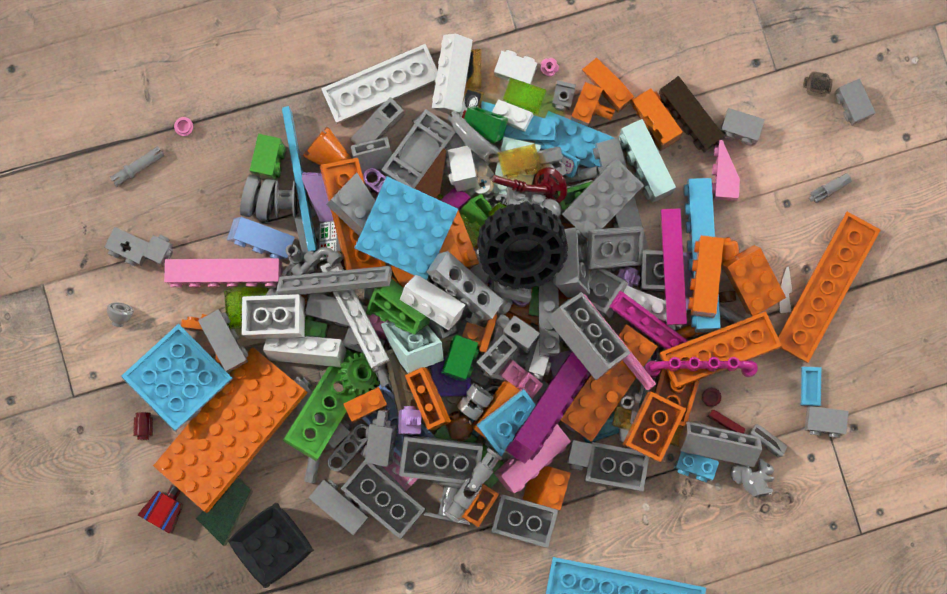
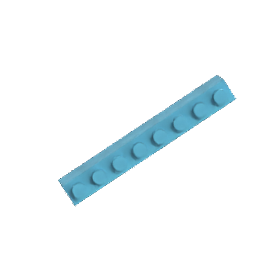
[683,178,720,333]

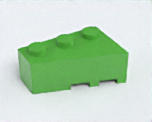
[366,279,431,335]

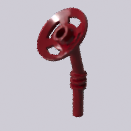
[492,167,567,203]

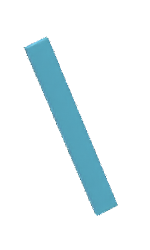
[282,106,318,253]

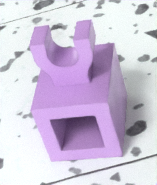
[398,406,421,435]

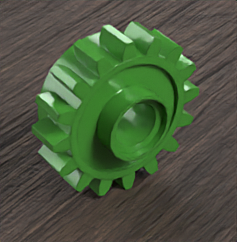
[338,353,380,396]

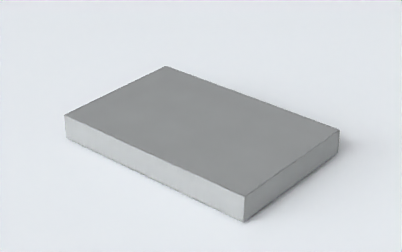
[586,226,644,269]

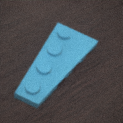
[481,101,556,142]

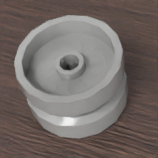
[240,174,276,221]

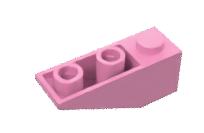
[712,140,740,201]

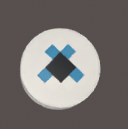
[474,176,494,196]

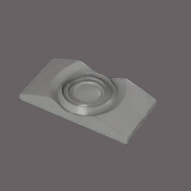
[381,109,456,188]

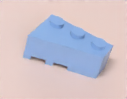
[227,217,295,260]

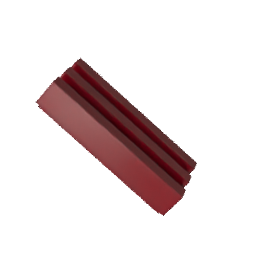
[707,410,746,434]

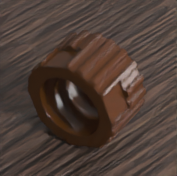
[718,291,736,303]

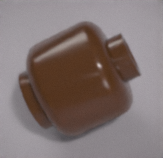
[445,411,473,441]

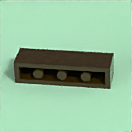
[659,76,724,153]

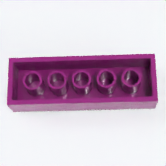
[505,351,590,464]

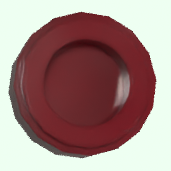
[702,387,722,407]

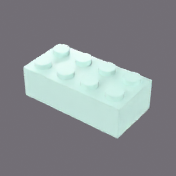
[619,119,676,203]

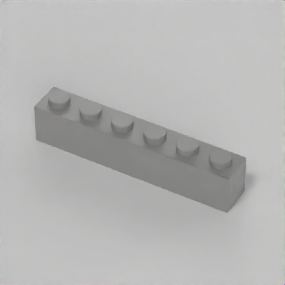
[593,137,649,250]

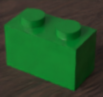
[464,106,508,143]
[441,335,479,382]

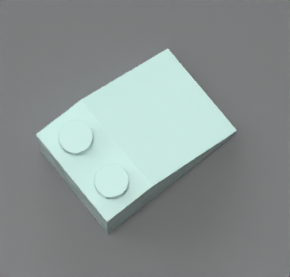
[381,321,444,374]

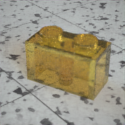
[497,144,540,180]

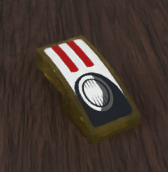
[459,87,484,119]

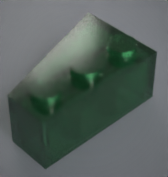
[196,477,253,546]

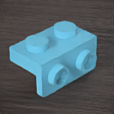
[674,451,719,483]

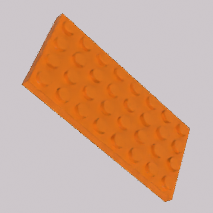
[153,347,308,513]

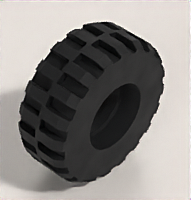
[477,202,568,289]

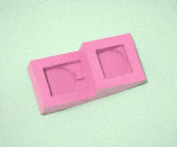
[498,359,543,399]

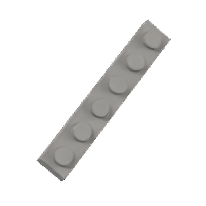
[276,266,392,295]

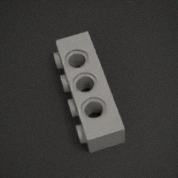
[427,251,504,321]

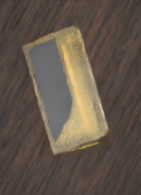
[465,49,481,89]

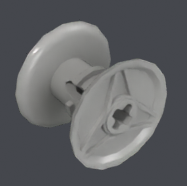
[423,480,475,525]

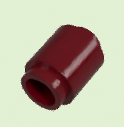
[133,412,153,440]

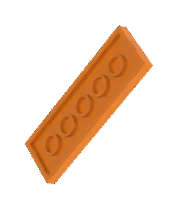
[320,158,386,270]
[659,311,782,389]
[560,324,658,442]

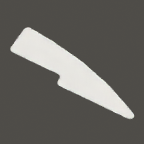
[780,267,792,313]

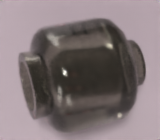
[803,71,833,98]

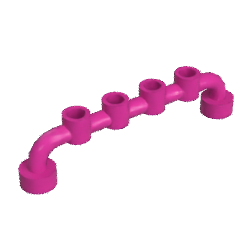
[645,357,758,378]

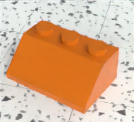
[439,210,479,276]

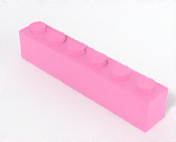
[164,258,282,288]

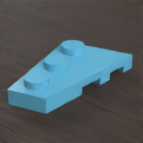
[477,389,536,456]

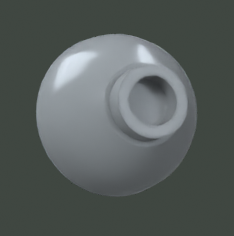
[107,302,134,327]

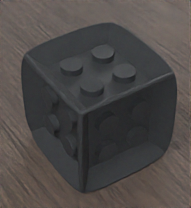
[228,503,314,588]

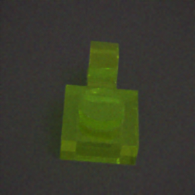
[461,214,481,248]

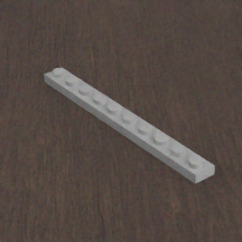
[538,175,559,356]

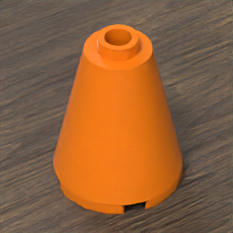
[302,127,352,166]

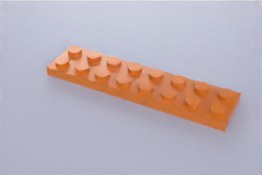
[778,211,881,363]

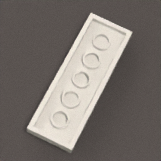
[321,44,438,124]

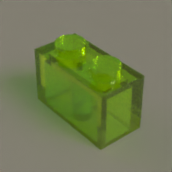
[503,78,546,115]

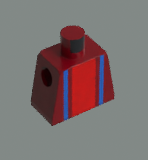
[138,485,183,534]

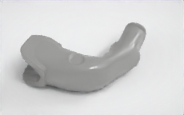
[448,111,501,165]

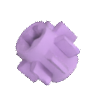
[617,266,641,287]

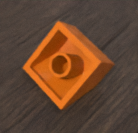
[522,466,571,511]

